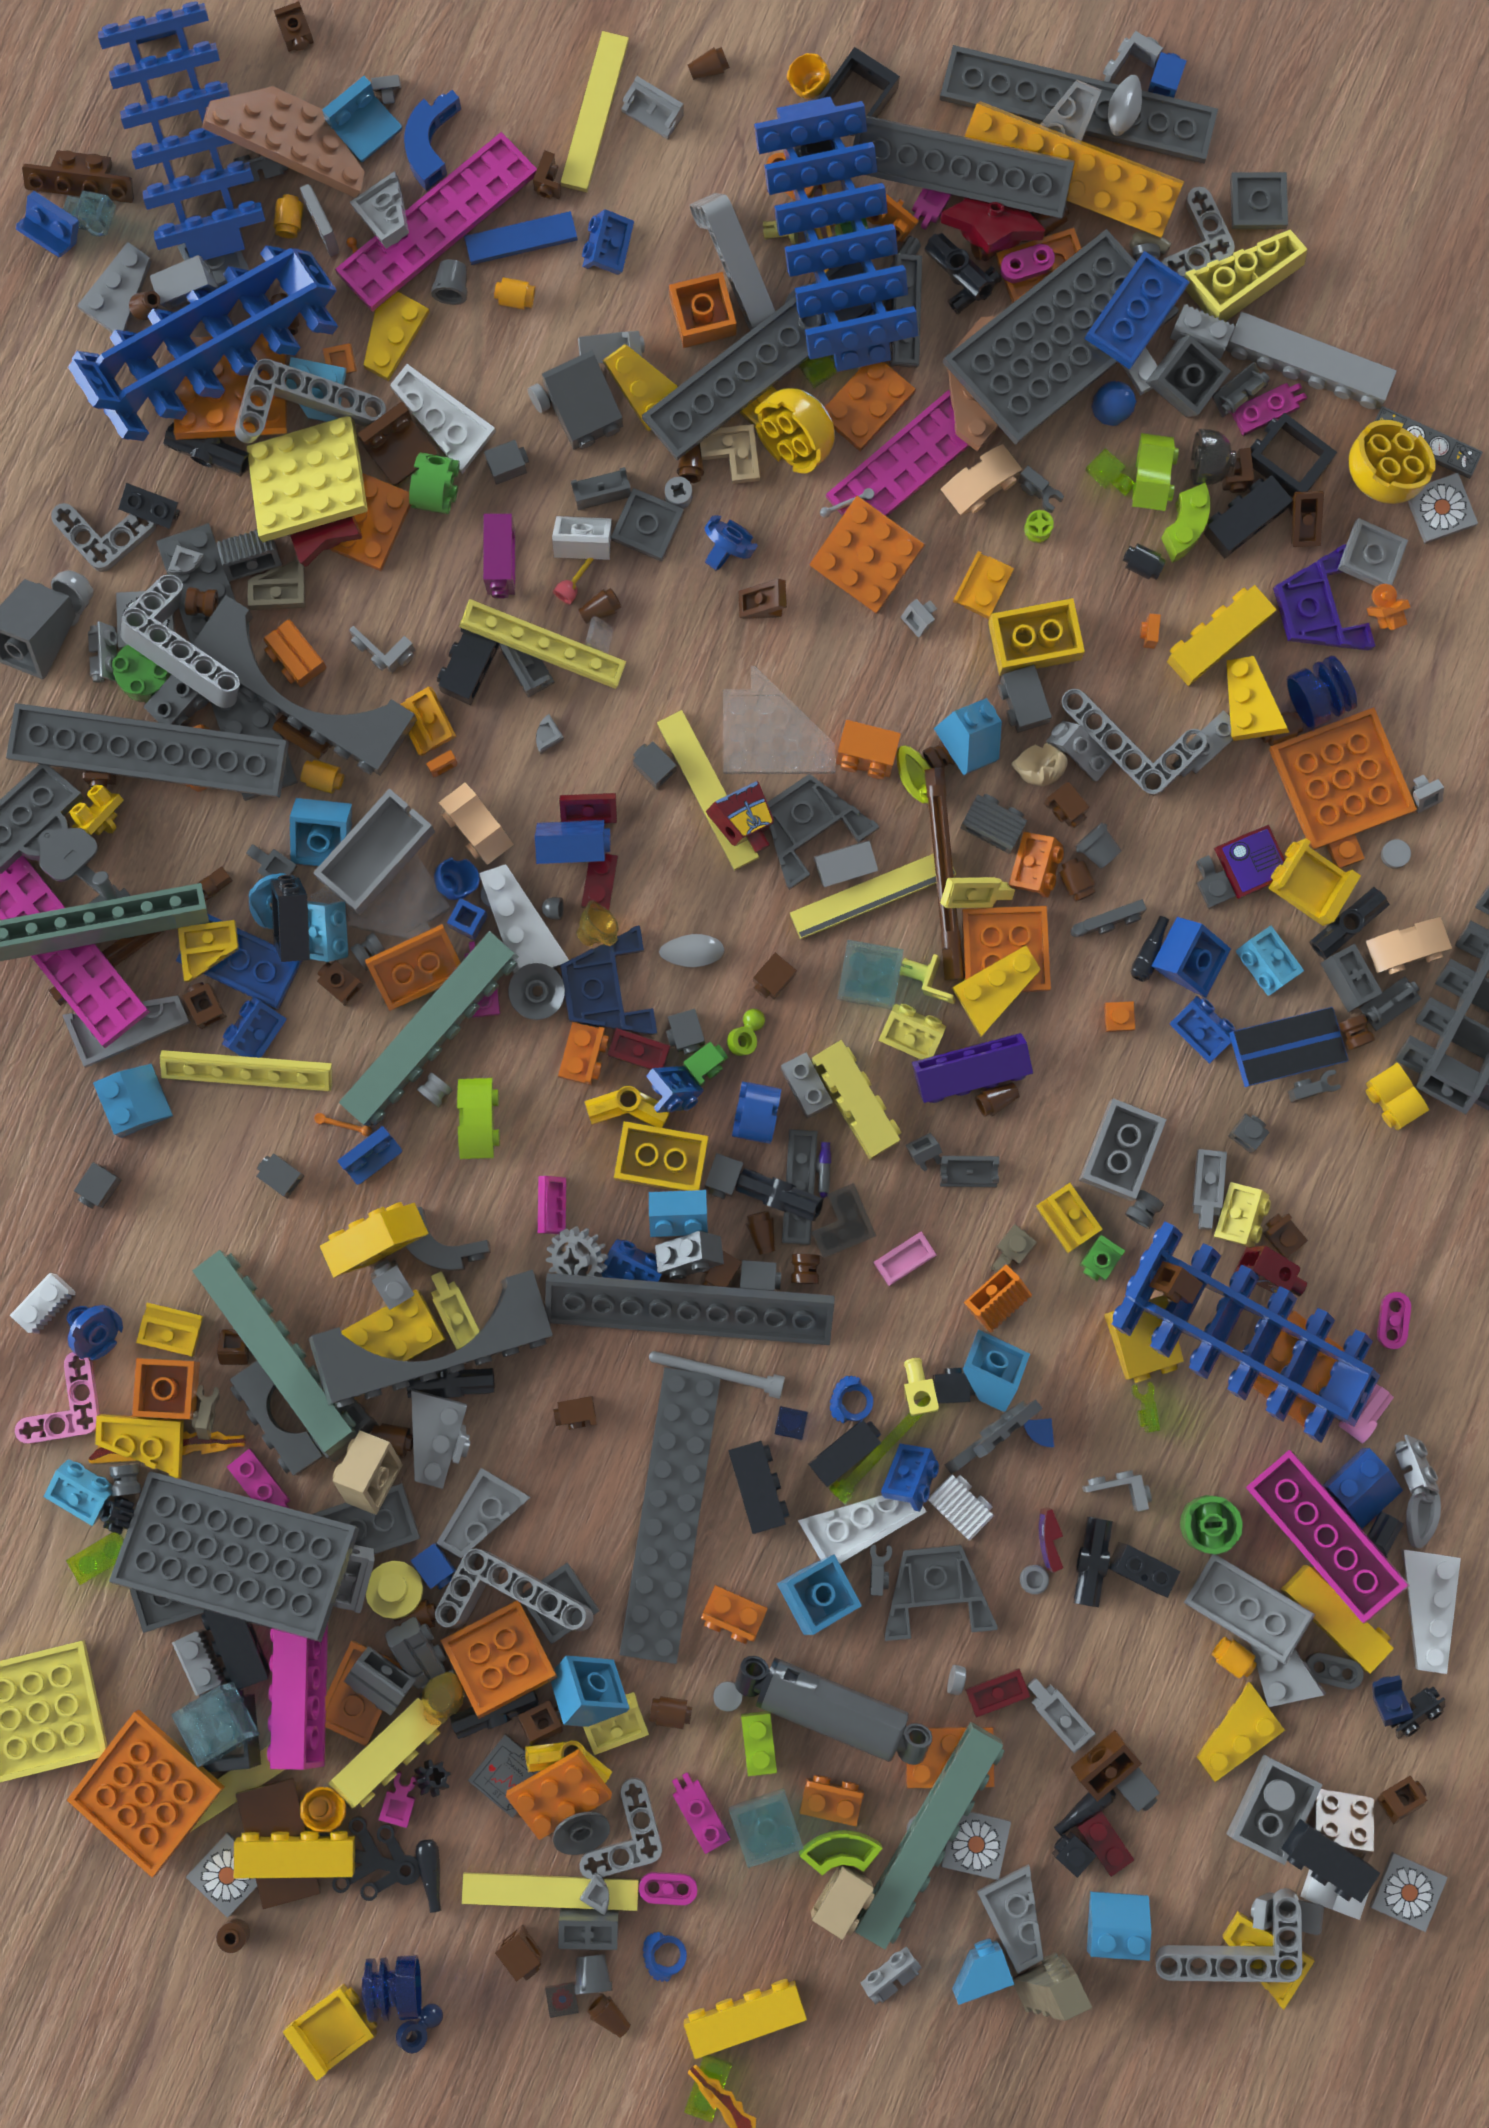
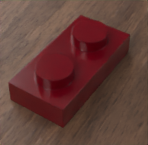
[559,793,617,824]
[581,854,618,912]
[607,1028,670,1070]
[965,1668,1030,1718]
[1077,1811,1134,1877]

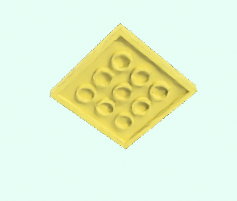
[247,416,368,543]
[0,1640,108,1782]

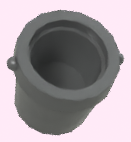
[431,259,468,305]
[1075,823,1122,869]
[574,1954,612,1994]

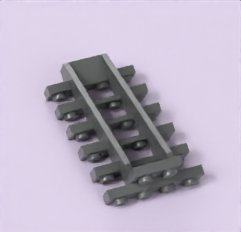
[1395,885,1489,1114]

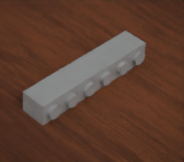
[1225,312,1397,410]

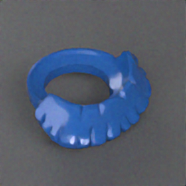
[830,1376,873,1423]
[643,1932,687,1982]

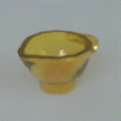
[576,901,619,946]
[422,1672,464,1725]

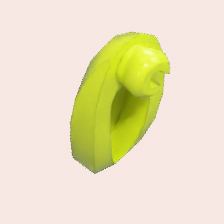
[896,745,931,803]

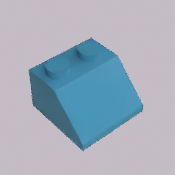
[933,698,1002,775]
[290,798,352,866]
[93,1064,173,1138]
[649,1190,708,1237]
[777,1554,862,1635]
[550,1655,630,1727]
[1087,1891,1151,1961]
[952,1939,1014,2005]

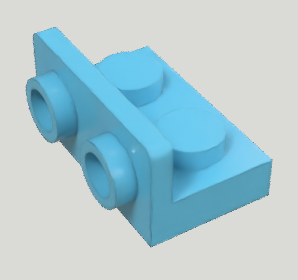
[307,901,348,962]
[1236,926,1304,996]
[43,1459,113,1526]

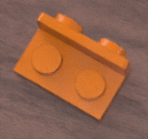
[1009,832,1064,898]
[558,1022,609,1085]
[701,1585,768,1644]
[799,1774,864,1826]

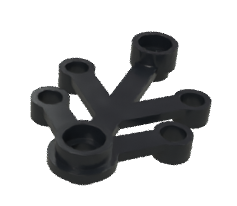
[319,1816,420,1901]

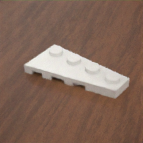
[390,364,496,474]
[479,864,569,974]
[798,1495,927,1564]
[1401,1549,1461,1674]

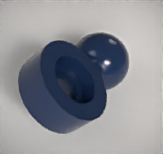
[396,2004,443,2054]

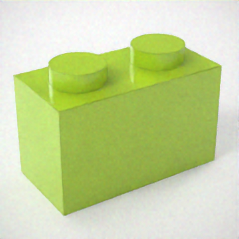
[741,1711,777,1776]

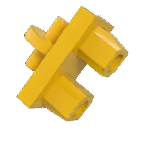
[69,785,124,835]

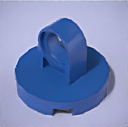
[704,515,758,571]
[67,1305,123,1360]

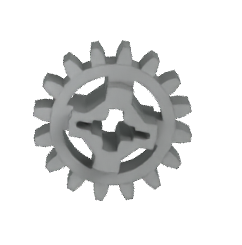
[546,1226,608,1277]

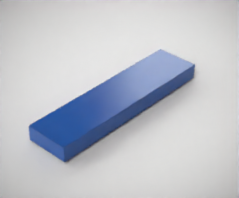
[464,211,578,265]

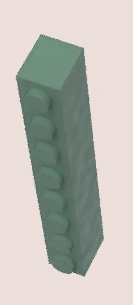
[0,883,209,961]
[339,931,519,1126]
[192,1250,358,1456]
[854,1721,1004,1949]

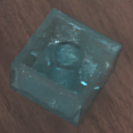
[837,940,904,1009]
[171,1682,260,1767]
[729,1788,804,1868]

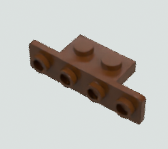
[22,150,134,203]

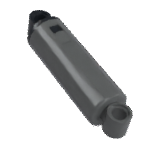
[735,1656,932,1765]

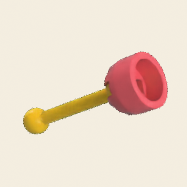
[553,558,594,605]

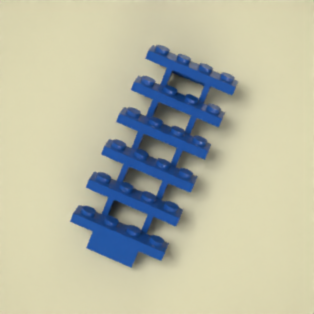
[98,1,265,261]
[754,97,918,372]
[68,245,339,441]
[1111,1221,1380,1443]

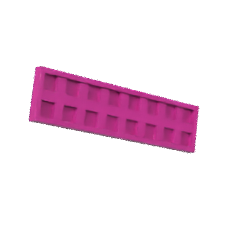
[335,132,537,312]
[826,389,970,516]
[0,855,150,1048]

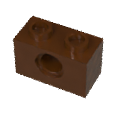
[1071,1730,1142,1802]
[495,1925,543,1982]

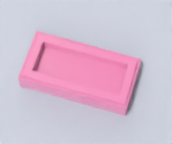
[873,1231,936,1286]

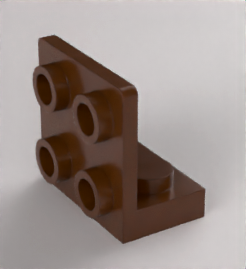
[358,401,438,486]

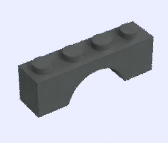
[230,1361,325,1476]

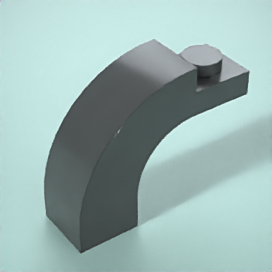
[406,1207,491,1271]

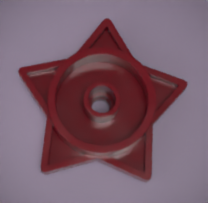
[940,197,1045,254]
[287,516,362,567]

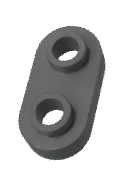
[1305,1652,1364,1689]

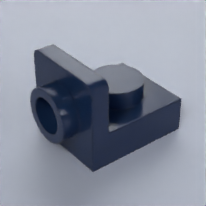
[1372,1675,1413,1727]

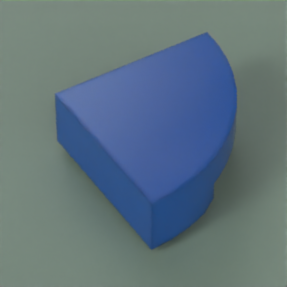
[1023,1418,1054,1447]

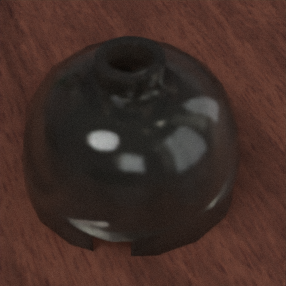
[1191,429,1237,485]

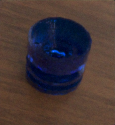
[1286,655,1357,729]
[362,1955,422,2023]

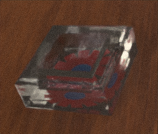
[545,1981,579,2018]

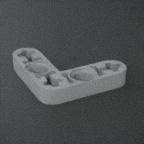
[1162,187,1235,278]
[51,503,157,572]
[579,1777,662,1879]

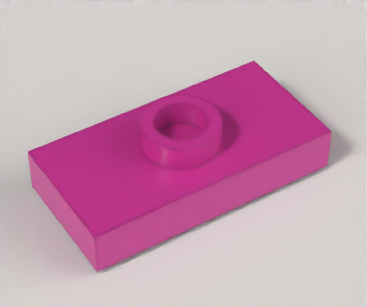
[538,1176,566,1235]

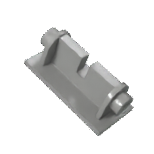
[88,621,118,683]
[1394,1435,1439,1498]
[860,1946,922,2004]

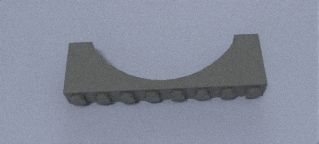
[193,595,417,776]
[308,1270,553,1408]

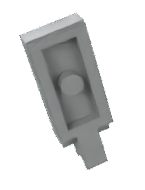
[1192,1149,1227,1230]
[1027,1678,1096,1754]

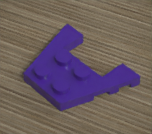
[1273,544,1376,650]

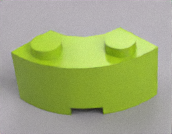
[1132,433,1179,511]
[1161,483,1210,563]
[457,1078,500,1159]
[799,1830,883,1875]

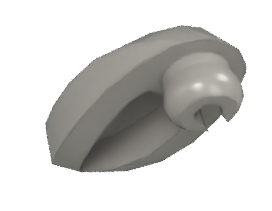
[1108,75,1142,136]
[659,934,724,967]
[1406,1489,1441,1548]

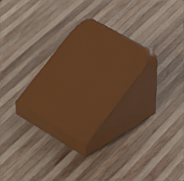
[217,1329,249,1365]

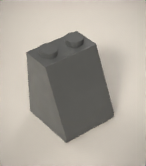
[542,350,623,450]
[0,579,76,679]

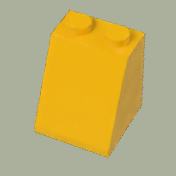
[1104,1295,1184,1383]

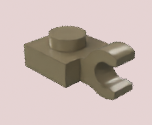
[991,1224,1037,1272]
[192,1385,220,1440]

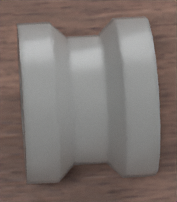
[665,477,692,509]
[417,1072,453,1108]

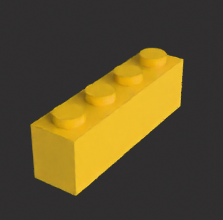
[1167,585,1277,687]
[1280,1565,1394,1674]
[234,1831,355,1879]
[684,1979,807,2059]

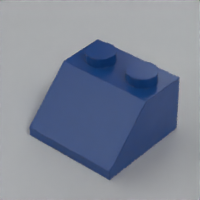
[1152,917,1231,998]
[1323,1448,1403,1530]

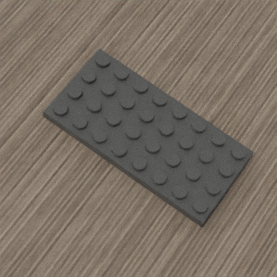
[943,229,1179,445]
[109,1471,360,1642]

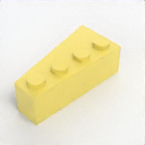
[1185,229,1308,322]
[811,1040,901,1160]
[328,1698,442,1810]

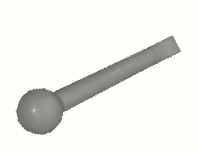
[820,488,874,518]

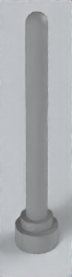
[649,1351,785,1399]

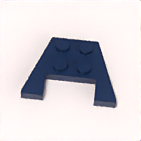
[560,925,658,1035]

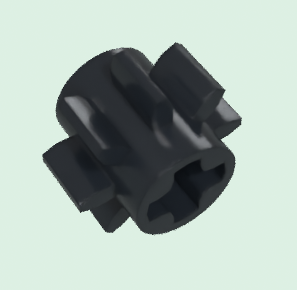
[100,1496,135,1535]
[413,1759,451,1797]

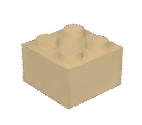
[333,1430,403,1515]
[811,1865,875,1940]

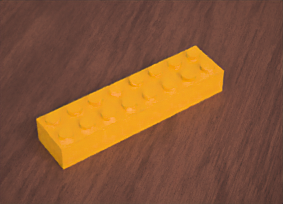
[964,101,1184,238]

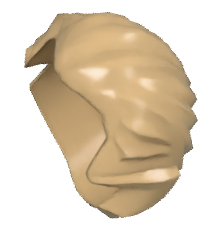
[1012,743,1068,786]

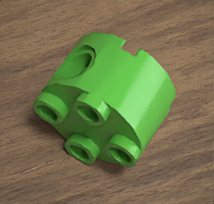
[409,452,460,514]
[112,645,172,703]
[1180,1495,1243,1554]

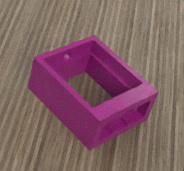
[483,514,516,599]

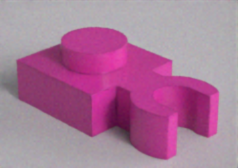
[379,1771,417,1828]

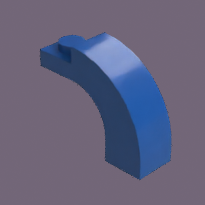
[404,90,461,192]

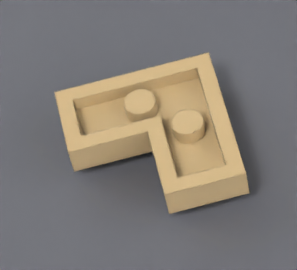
[700,424,760,484]

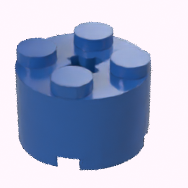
[732,1081,781,1144]

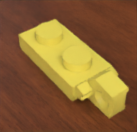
[940,877,1015,908]
[431,1271,480,1350]

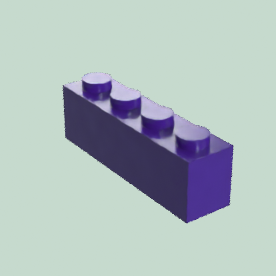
[912,1033,1033,1103]

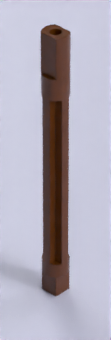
[924,768,964,980]
[49,866,233,1006]

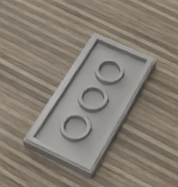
[1184,1554,1315,1665]

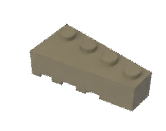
[1012,1953,1092,2021]

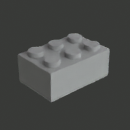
[1079,1098,1167,1201]
[1226,1754,1323,1865]

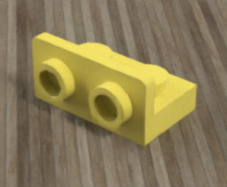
[878,1004,946,1059]
[1214,1182,1271,1248]
[583,1692,649,1755]

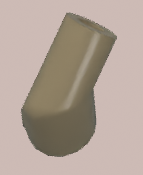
[1129,231,1172,255]

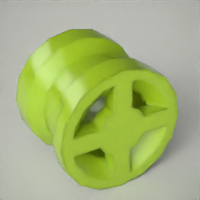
[1024,510,1054,543]

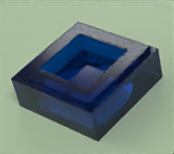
[774,1406,808,1440]

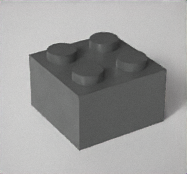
[1146,335,1231,417]

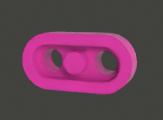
[1000,244,1055,283]
[1377,1292,1411,1349]
[639,1872,697,1905]

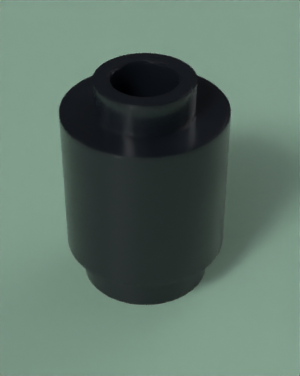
[1122,543,1166,580]

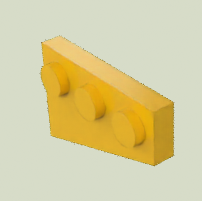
[363,291,430,381]
[602,344,678,431]
[1226,656,1289,741]
[952,945,1041,1037]
[95,1414,184,1479]
[1196,1682,1285,1782]
[1222,1911,1315,2010]

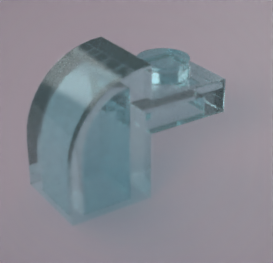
[63,190,116,236]

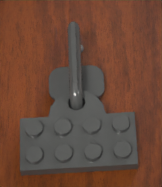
[0,764,117,900]

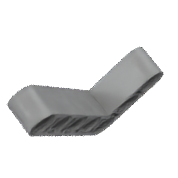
[690,193,775,331]
[235,359,386,443]
[120,574,240,708]
[1062,689,1208,795]
[435,1549,593,1631]
[1155,1888,1302,1982]

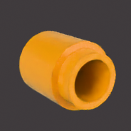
[273,194,304,239]
[494,277,536,310]
[300,759,344,794]
[1212,1637,1257,1679]

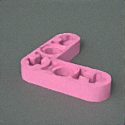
[15,1352,100,1443]

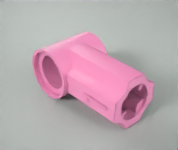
[1338,1384,1394,1443]

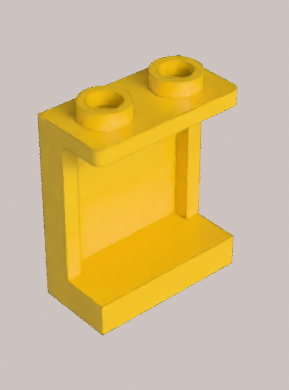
[1269,838,1361,926]
[283,1984,378,2081]

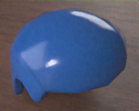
[1091,380,1137,426]
[434,858,480,900]

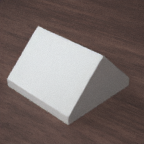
[552,516,612,560]

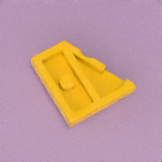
[178,920,239,982]

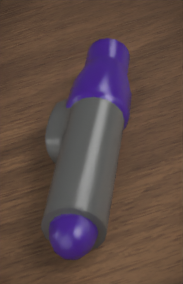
[816,1142,831,1198]

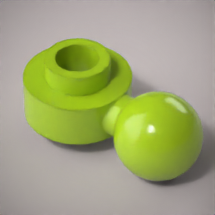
[727,1009,765,1056]

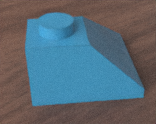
[963,1329,1030,1412]

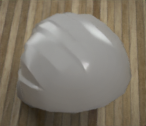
[51,570,93,627]

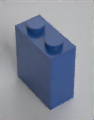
[535,820,611,864]

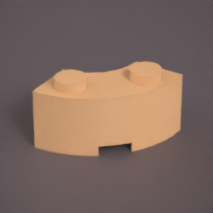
[941,444,1023,515]
[438,783,514,865]
[1366,917,1452,975]

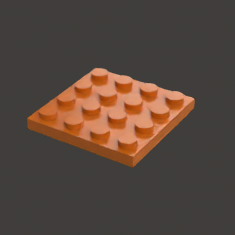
[174,334,287,440]
[1269,707,1417,850]
[67,1710,225,1878]

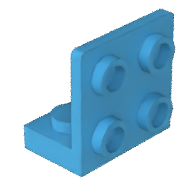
[322,76,402,162]

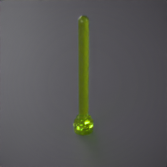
[829,1396,931,1505]

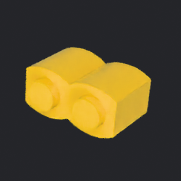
[1365,1062,1429,1130]

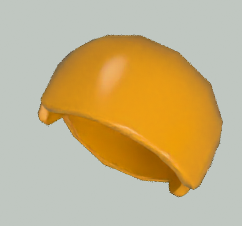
[787,53,831,99]
[300,1787,346,1832]

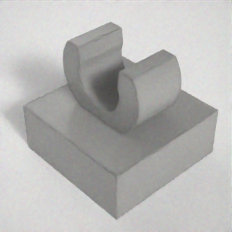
[371,75,401,104]
[900,599,937,638]
[1413,775,1444,813]

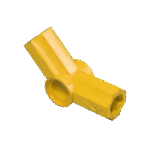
[584,1086,670,1128]
[525,1741,612,1783]

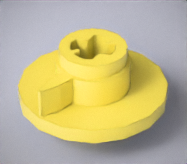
[366,1561,424,1619]

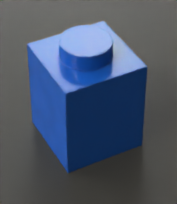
[1148,52,1187,98]
[447,898,488,941]
[410,1542,456,1589]

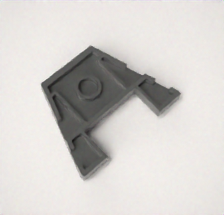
[767,774,879,890]
[945,1399,1043,1474]
[884,1545,998,1641]

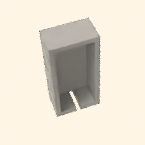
[313,789,435,916]

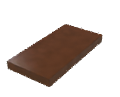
[236,1778,321,1909]

